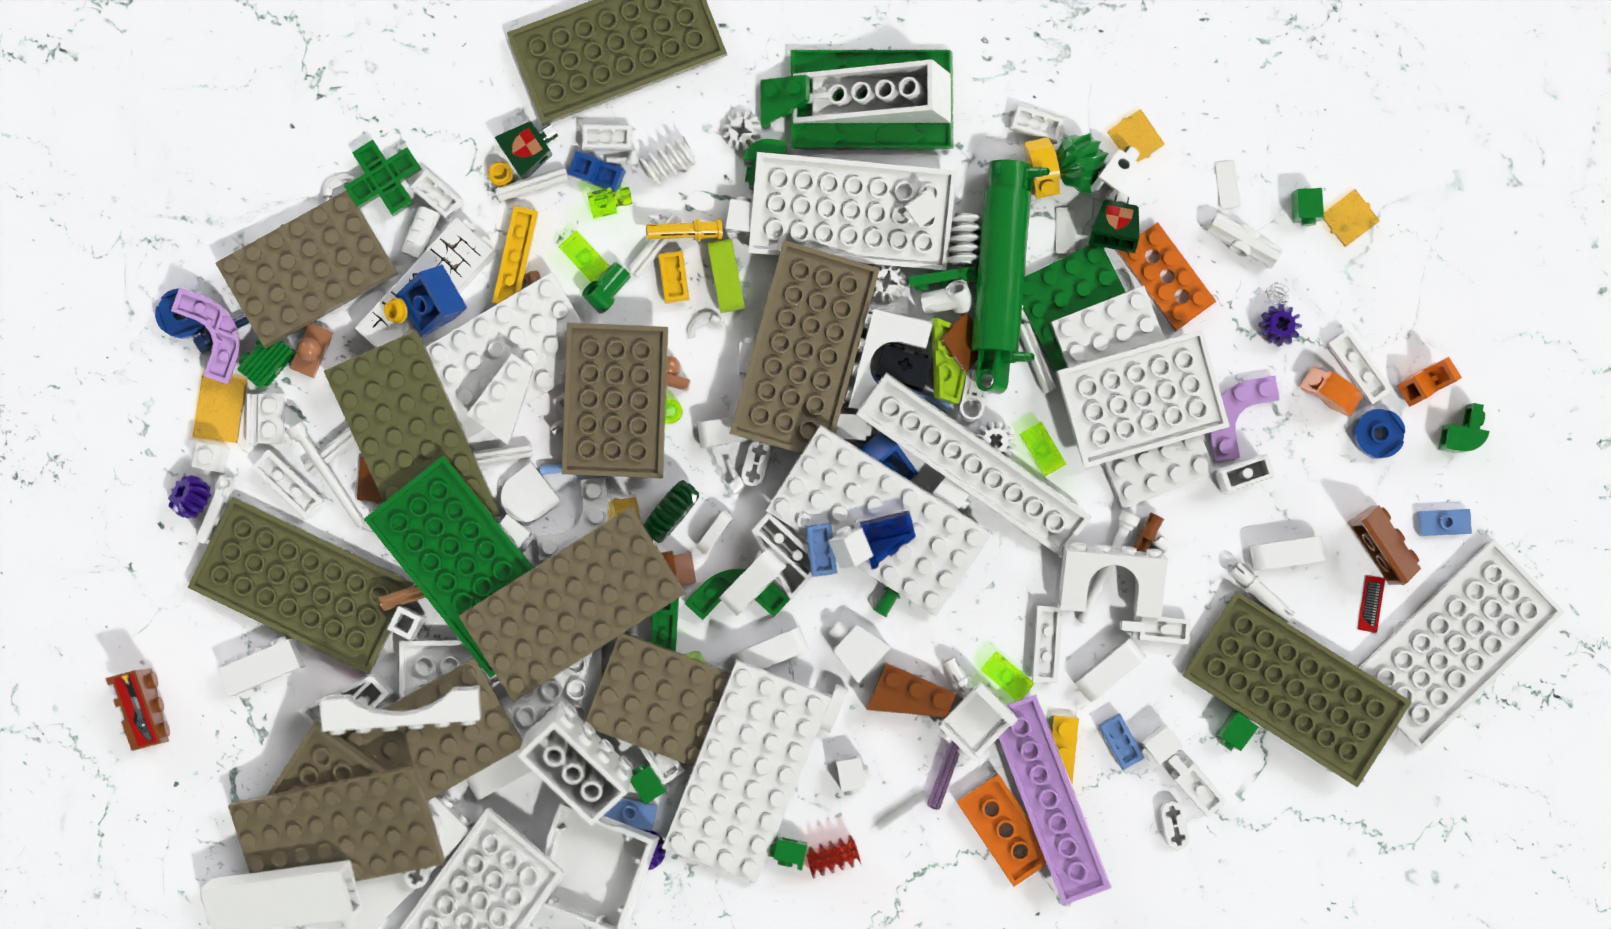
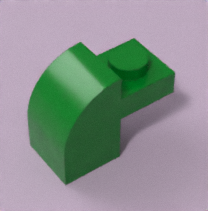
[743,139,787,191]
[1438,403,1490,453]

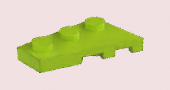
[931,318,967,405]

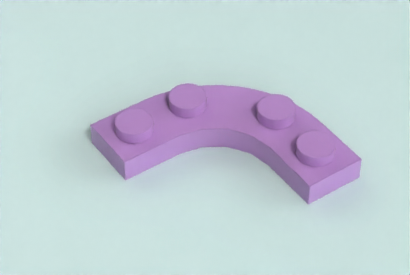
[171,287,240,384]
[1209,376,1280,462]

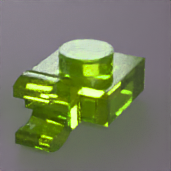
[587,187,633,219]

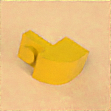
[1024,137,1060,199]

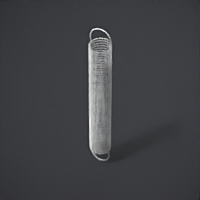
[871,788,933,833]

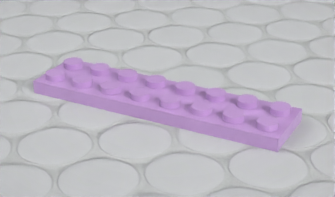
[998,694,1112,906]

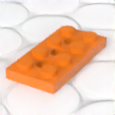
[1117,222,1217,331]
[956,773,1047,887]

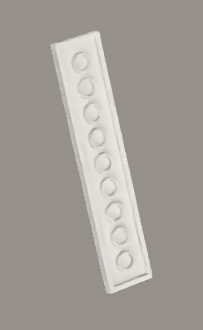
[856,373,1091,557]

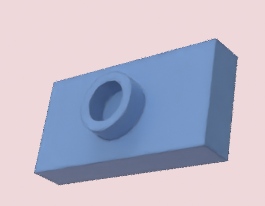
[1418,509,1472,536]
[805,523,838,577]
[1097,713,1145,770]
[603,797,658,831]

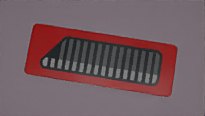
[1358,575,1385,633]

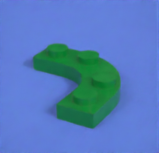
[684,569,790,620]

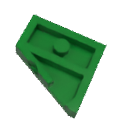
[760,75,810,129]

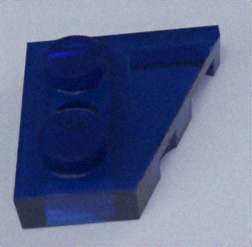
[860,510,916,570]

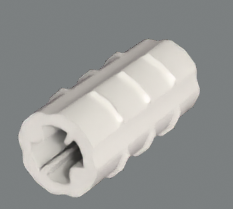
[400,206,440,259]

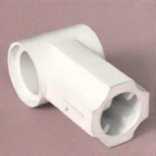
[921,280,974,315]

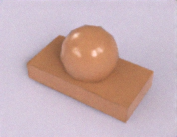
[290,323,334,378]
[667,355,691,391]

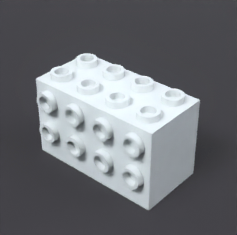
[517,700,633,826]

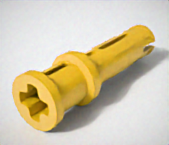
[646,218,723,241]

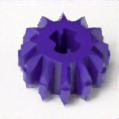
[1258,304,1302,347]
[168,475,211,519]

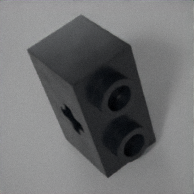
[876,343,933,391]

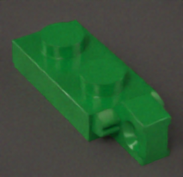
[907,266,977,291]

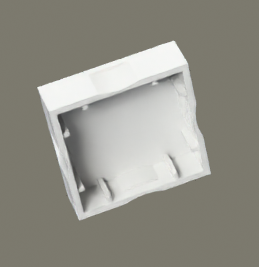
[541,802,660,929]

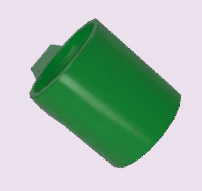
[582,262,631,313]

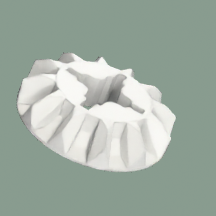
[723,111,762,151]
[873,265,906,302]

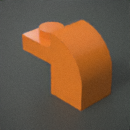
[1397,356,1462,407]
[1299,366,1363,417]

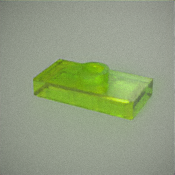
[558,230,610,282]
[1019,422,1067,477]
[980,651,1035,701]

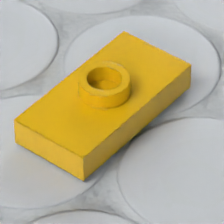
[658,250,690,304]

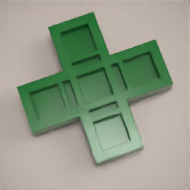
[344,139,422,216]

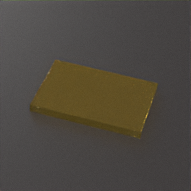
[192,373,248,443]

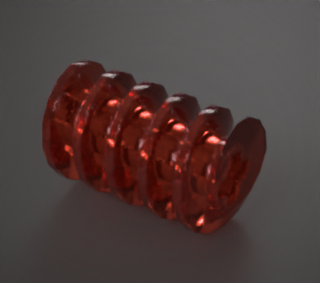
[806,835,862,879]

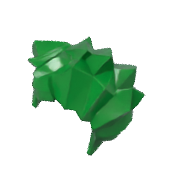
[1057,133,1109,194]

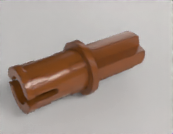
[1133,512,1165,552]

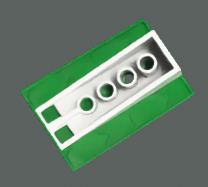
[791,50,953,150]

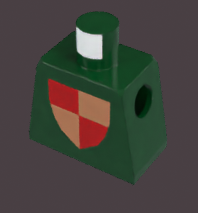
[494,122,558,180]
[1088,193,1140,253]

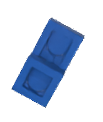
[567,151,626,194]

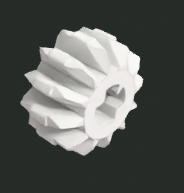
[975,421,1016,458]

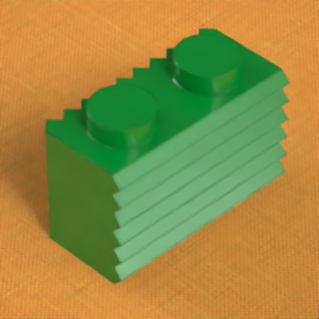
[237,338,296,390]

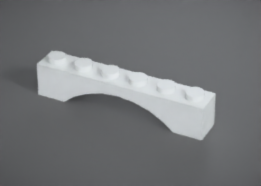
[320,685,482,735]

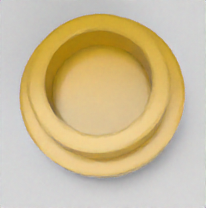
[488,162,513,187]
[384,298,408,323]

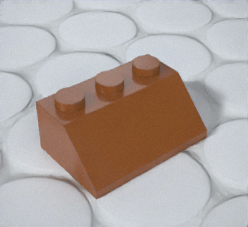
[1347,505,1421,585]

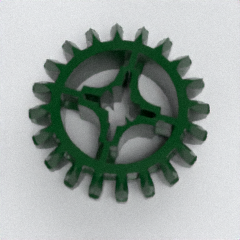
[643,480,700,543]

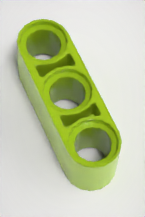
[707,239,745,313]

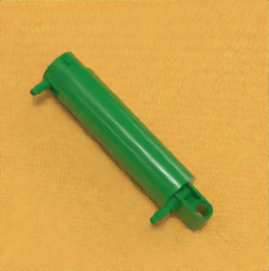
[971,159,1050,395]

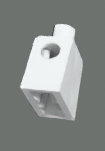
[1089,146,1140,203]
[829,622,891,683]

